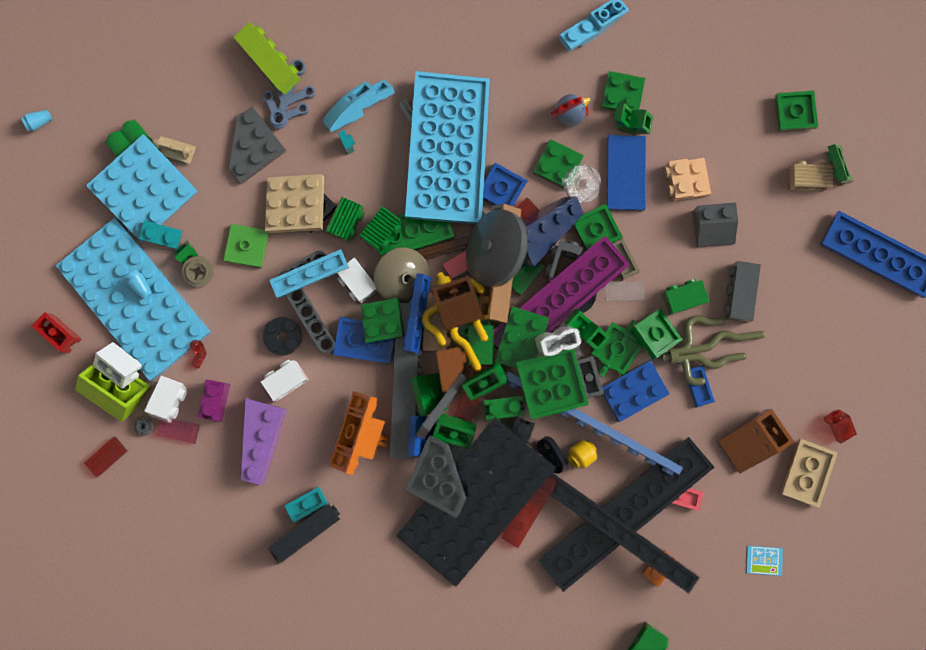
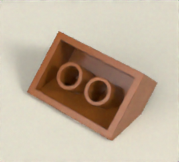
[436,347,467,393]

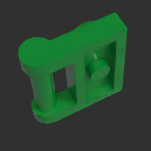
[827,144,854,185]

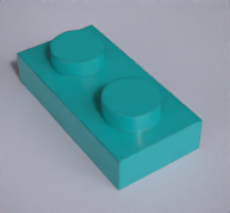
[139,220,183,249]
[284,486,328,523]

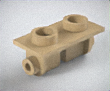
[153,136,196,164]

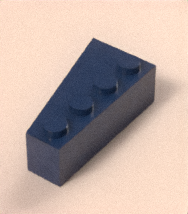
[522,196,584,267]

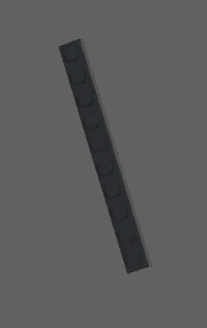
[540,473,700,594]

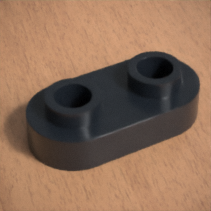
[537,436,567,474]

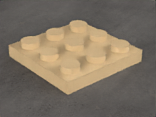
[265,174,324,233]

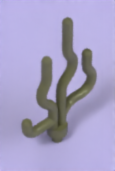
[661,315,766,386]

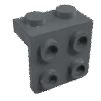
[544,241,582,283]

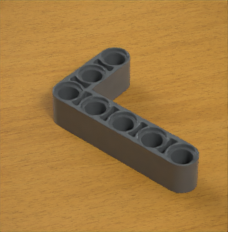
[278,250,335,354]

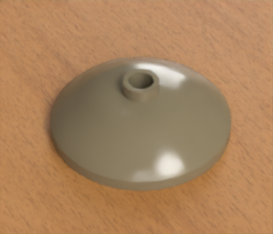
[374,247,430,303]

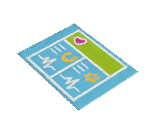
[747,546,783,576]

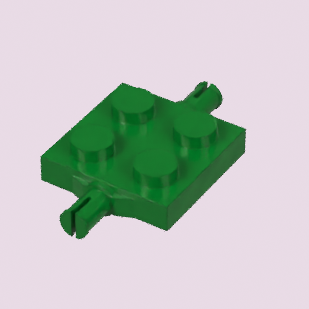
[591,320,643,378]

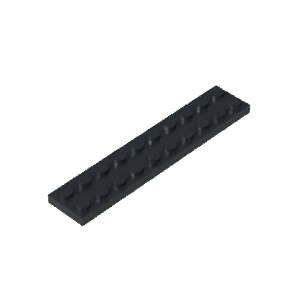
[538,437,715,592]

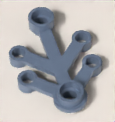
[262,59,316,129]

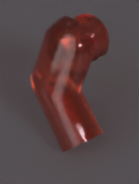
[190,340,207,369]

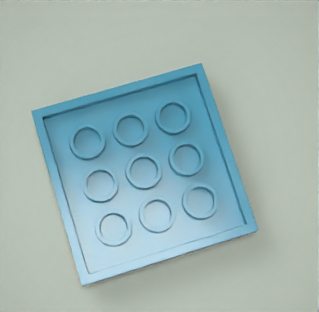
[86,134,198,242]

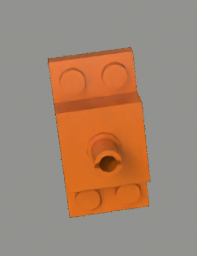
[329,391,389,475]

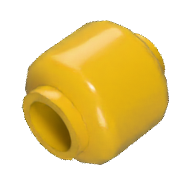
[568,440,597,469]

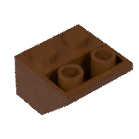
[432,276,483,331]

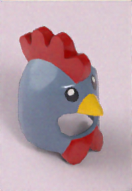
[550,94,590,127]

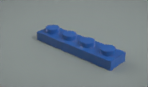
[403,273,431,354]

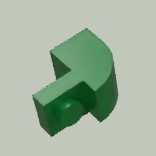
[614,103,653,134]
[563,308,610,352]

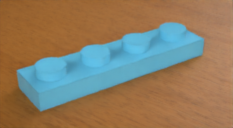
[269,249,349,299]

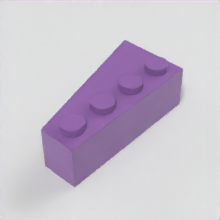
[241,398,287,485]

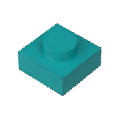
[338,130,355,154]

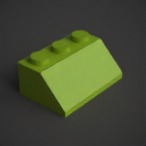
[75,364,151,422]

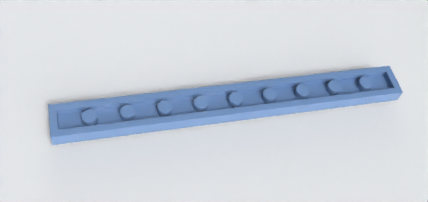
[507,371,683,476]

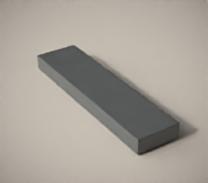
[417,374,467,439]

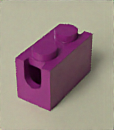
[197,379,230,422]

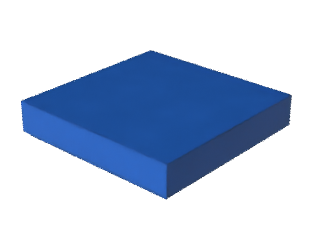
[483,163,528,206]
[408,416,434,456]

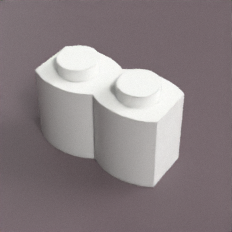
[535,326,581,356]

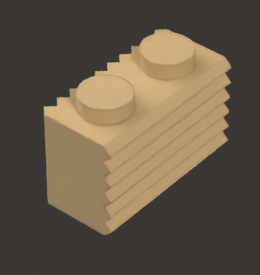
[789,161,833,191]

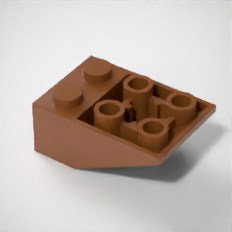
[718,409,794,474]

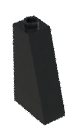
[268,503,340,564]

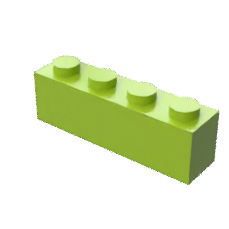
[234,22,301,95]

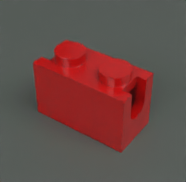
[31,312,82,353]

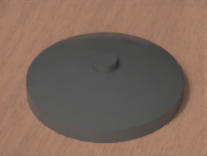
[466,209,527,287]

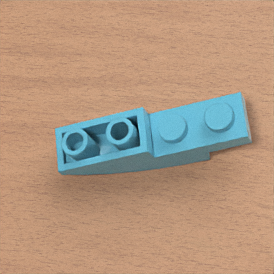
[558,0,629,52]
[323,79,394,132]

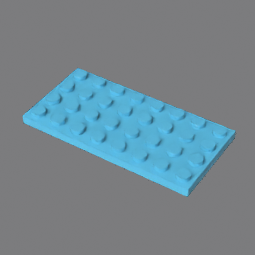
[405,71,490,224]
[56,218,211,381]

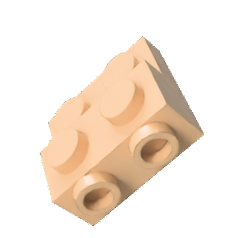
[664,158,711,202]

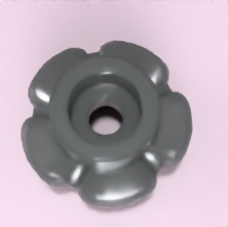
[134,417,154,436]

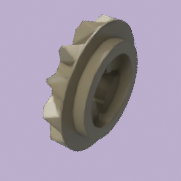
[182,256,213,287]

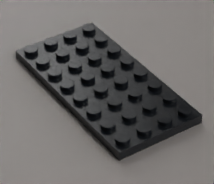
[396,417,556,587]

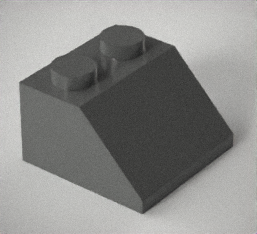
[693,202,738,248]

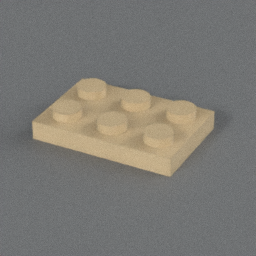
[780,439,838,508]

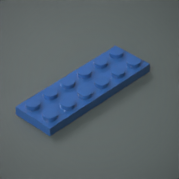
[820,211,926,298]

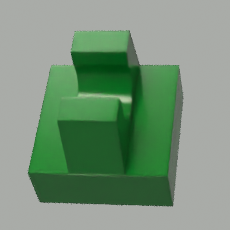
[173,240,199,264]

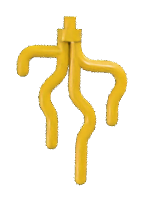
[422,272,488,371]

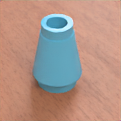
[21,109,53,131]
[124,270,152,300]

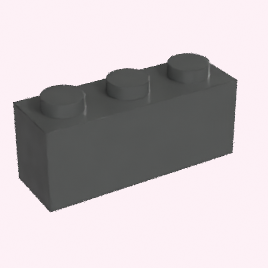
[724,261,761,323]

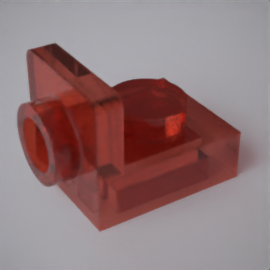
[823,409,857,444]

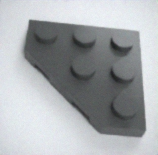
[229,106,286,184]
[405,436,466,517]

